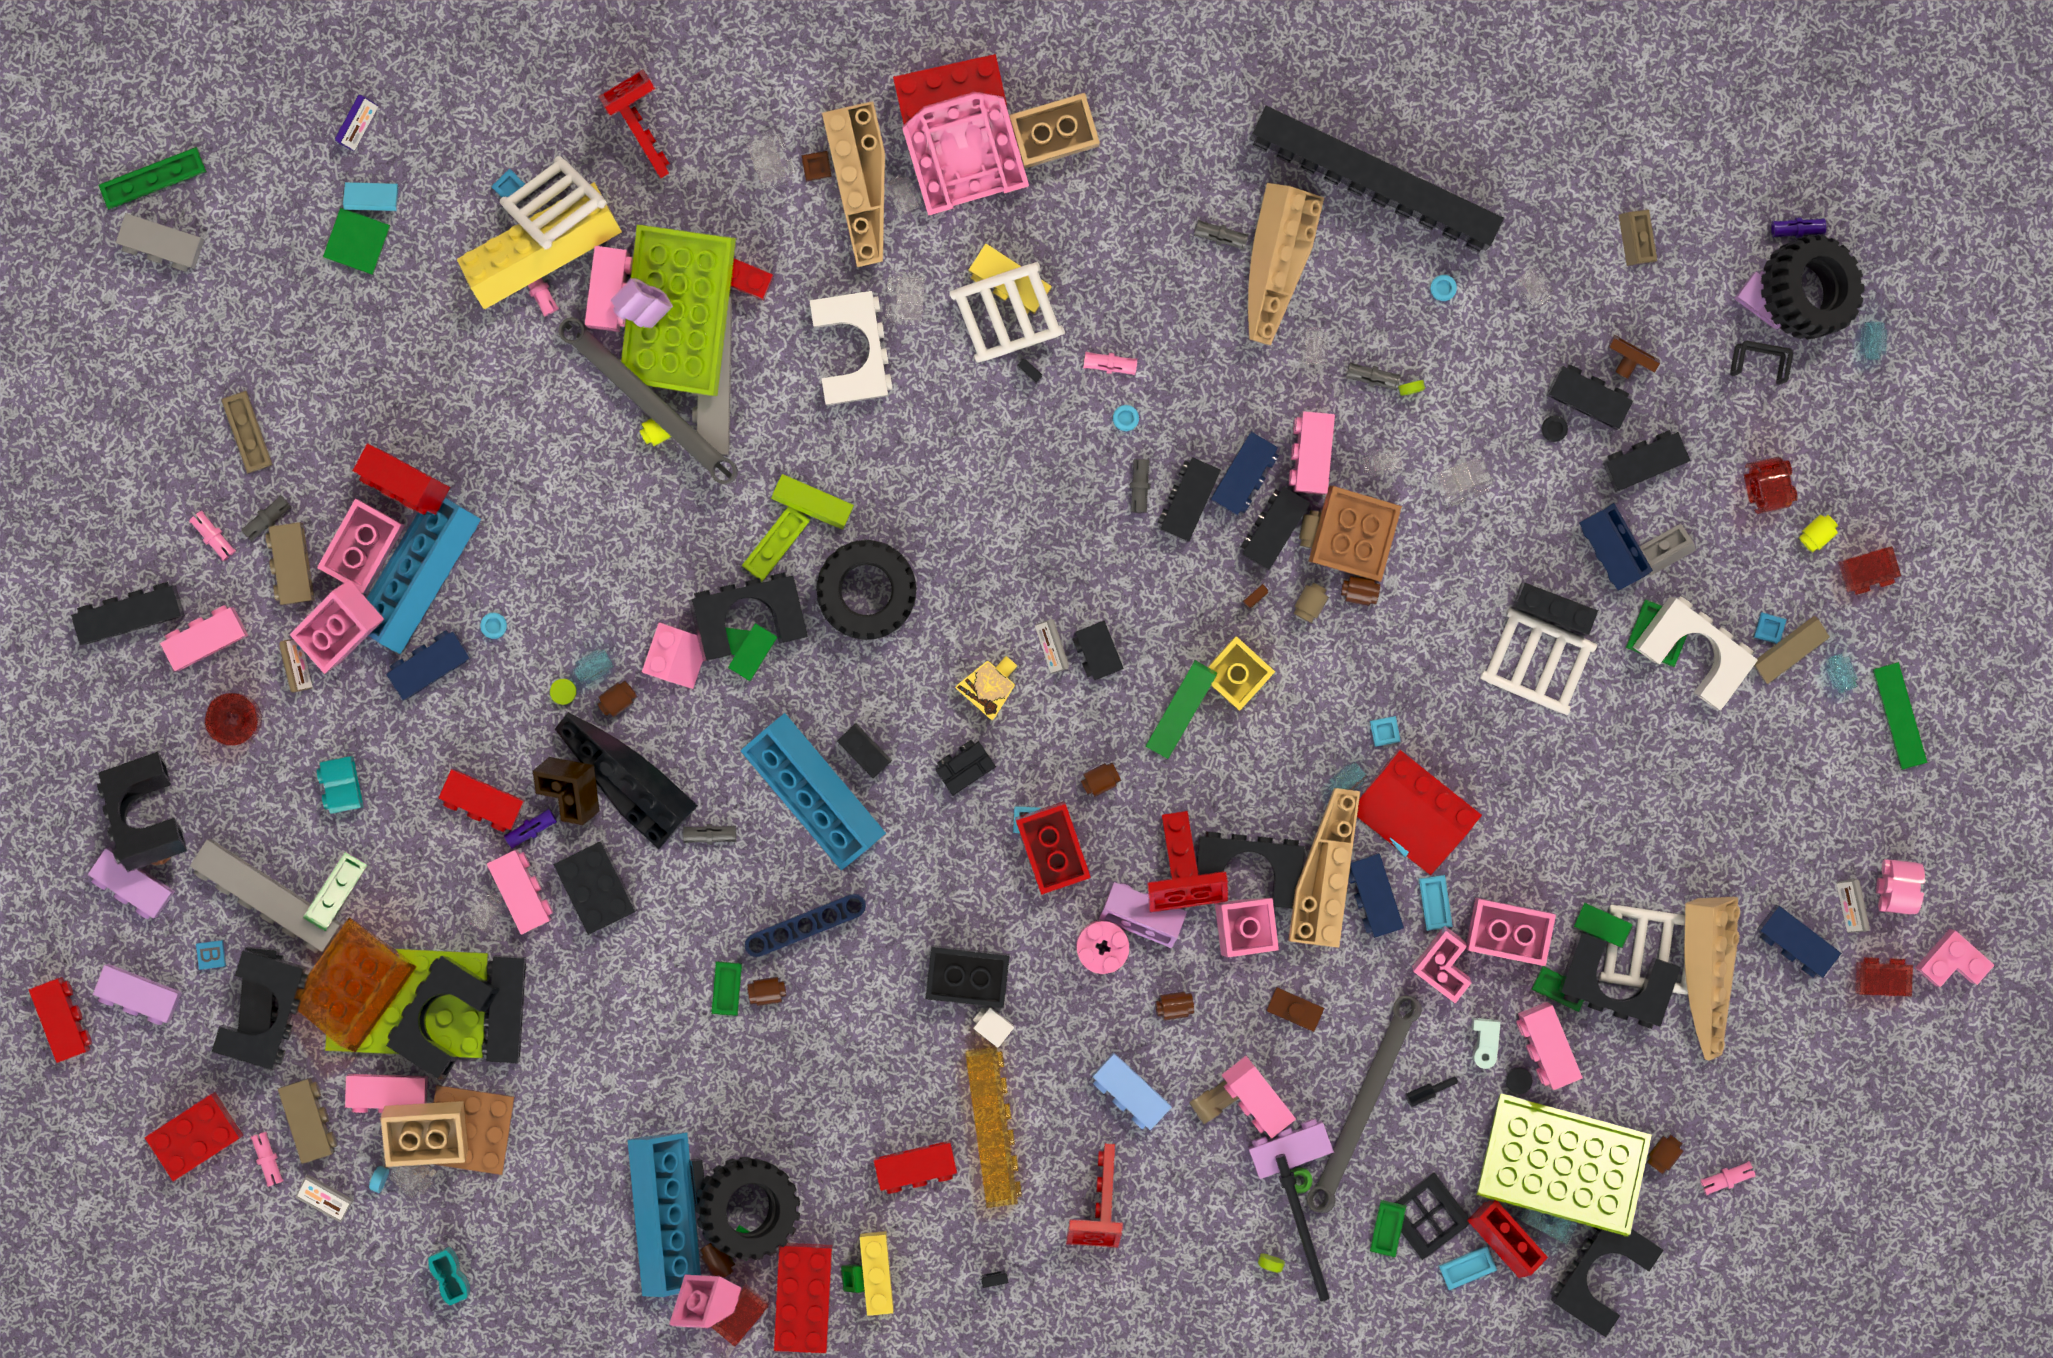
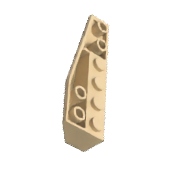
[822,101,885,267]
[1248,183,1324,345]
[1288,788,1360,948]
[1684,897,1740,1061]

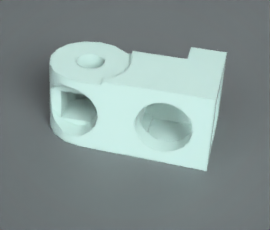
[1471,1018,1500,1069]

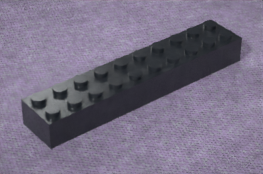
[1250,105,1504,253]

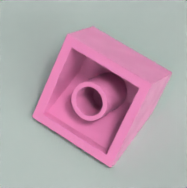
[642,622,703,689]
[1215,898,1279,957]
[669,1275,741,1328]

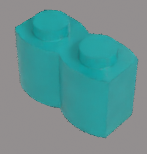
[317,756,364,814]
[428,1246,471,1306]

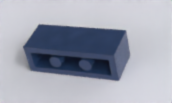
[1210,431,1279,516]
[1579,503,1653,591]
[386,630,472,701]
[1348,853,1404,938]
[1757,904,1842,978]

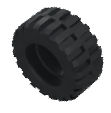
[1761,235,1864,340]
[816,540,917,640]
[695,1157,800,1260]

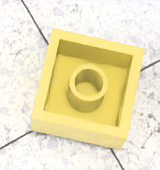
[1207,636,1275,711]

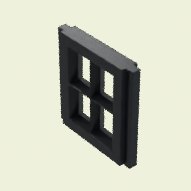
[1393,1172,1470,1260]

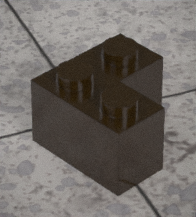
[533,757,600,825]

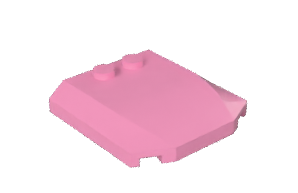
[902,92,1029,216]

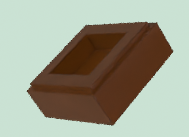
[801,151,832,182]
[1242,584,1269,608]

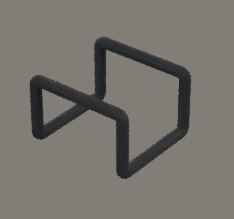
[1730,341,1793,385]

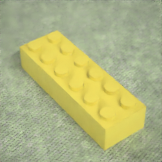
[457,182,622,309]

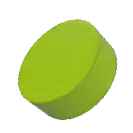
[1398,380,1426,396]
[550,679,577,705]
[1258,1253,1285,1273]

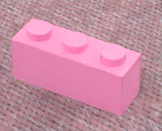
[160,605,248,671]
[487,849,553,935]
[1222,1056,1296,1139]
[345,1074,428,1113]

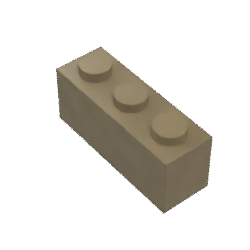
[266,522,315,605]
[278,1077,337,1164]

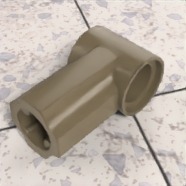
[1189,1080,1239,1124]

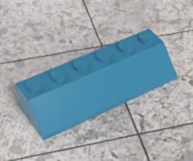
[366,497,481,654]
[740,713,886,871]
[627,1132,701,1297]

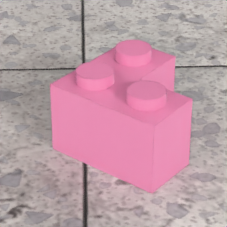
[1412,925,1471,1003]
[1915,929,1994,987]

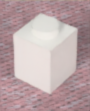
[973,1006,1014,1048]

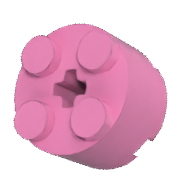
[1876,859,1925,914]
[1076,920,1129,974]

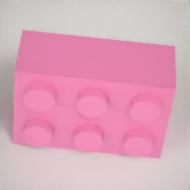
[585,246,633,332]
[1288,411,1335,495]
[317,499,405,594]
[290,580,384,674]
[1465,898,1556,966]
[1516,1002,1582,1090]

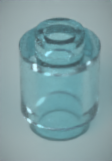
[1860,322,1888,360]
[573,649,614,685]
[1824,653,1858,694]
[1329,762,1368,792]

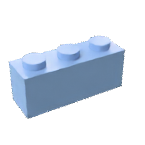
[1092,1052,1172,1130]

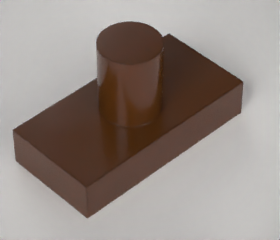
[1609,334,1660,379]
[1266,987,1325,1032]

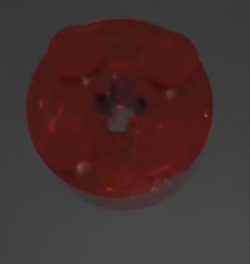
[1744,456,1798,514]
[205,693,262,746]

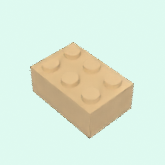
[1009,93,1100,169]
[381,1101,468,1167]

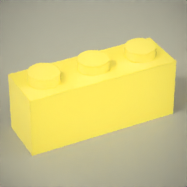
[969,244,1052,315]
[860,1231,894,1316]

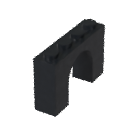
[689,572,808,662]
[97,752,188,872]
[1196,831,1305,909]
[1558,931,1681,1029]
[211,949,309,1070]
[386,956,500,1080]
[1550,1227,1664,1337]

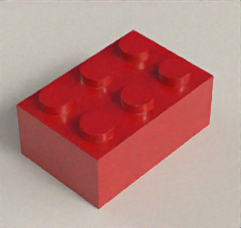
[352,443,451,515]
[1015,801,1091,895]
[144,1092,244,1181]

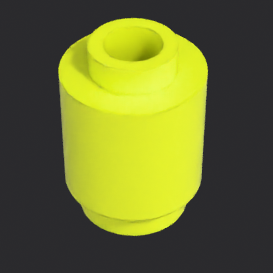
[639,418,671,446]
[1799,514,1838,553]

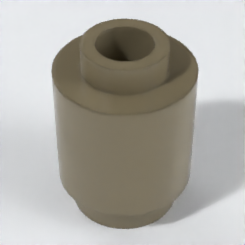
[1299,510,1322,548]
[1293,583,1329,623]

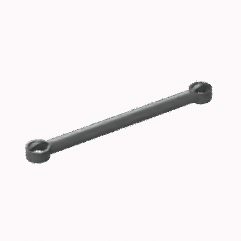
[558,317,738,485]
[1307,995,1422,1213]

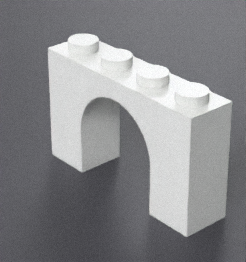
[810,291,893,406]
[1633,596,1758,711]

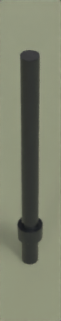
[1275,1154,1330,1302]

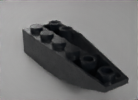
[555,712,698,849]

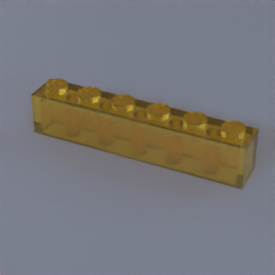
[965,1046,1022,1208]

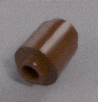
[1341,576,1380,606]
[597,680,638,717]
[1081,763,1121,797]
[747,976,787,1006]
[1155,991,1195,1021]
[1646,1134,1684,1174]
[699,1243,736,1278]

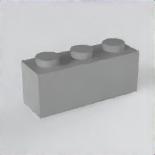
[116,213,204,272]

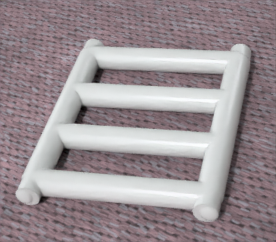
[500,156,607,249]
[950,262,1065,363]
[1480,608,1597,715]
[1599,905,1688,994]

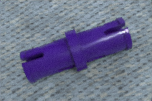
[1771,217,1826,238]
[504,808,557,849]

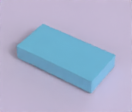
[343,182,398,211]
[1419,875,1453,931]
[1439,1245,1497,1290]

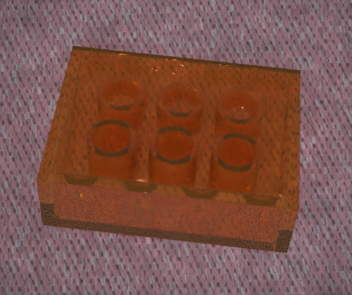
[297,917,417,1052]

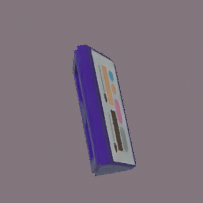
[335,95,378,151]

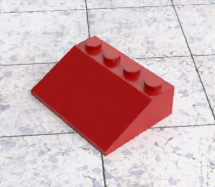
[1357,749,1482,876]

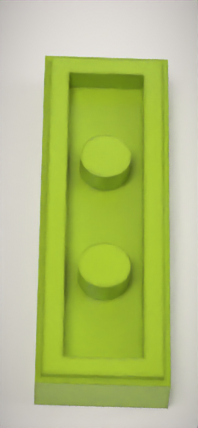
[771,474,854,530]
[742,506,811,582]

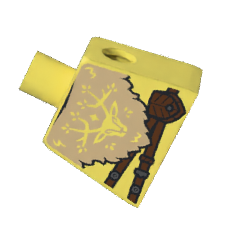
[955,656,1017,720]

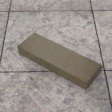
[221,391,273,474]
[1754,615,1830,684]

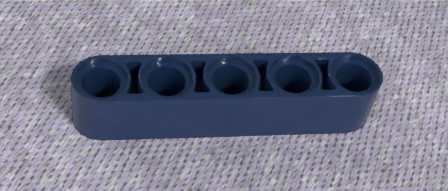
[745,893,866,957]

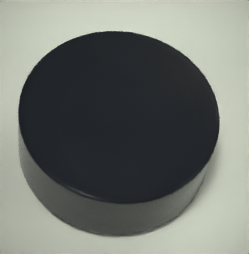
[1541,416,1568,442]
[1506,1067,1532,1094]

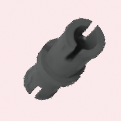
[1194,220,1249,250]
[1346,362,1401,391]
[1130,459,1151,513]
[241,495,292,542]
[683,824,736,845]

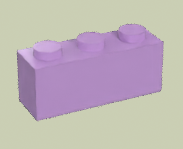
[88,847,175,919]
[1099,882,1187,948]
[93,964,182,1025]
[1248,1118,1334,1179]

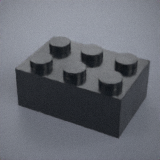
[553,840,637,935]
[925,945,1010,1008]

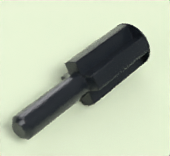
[1405,1076,1458,1107]

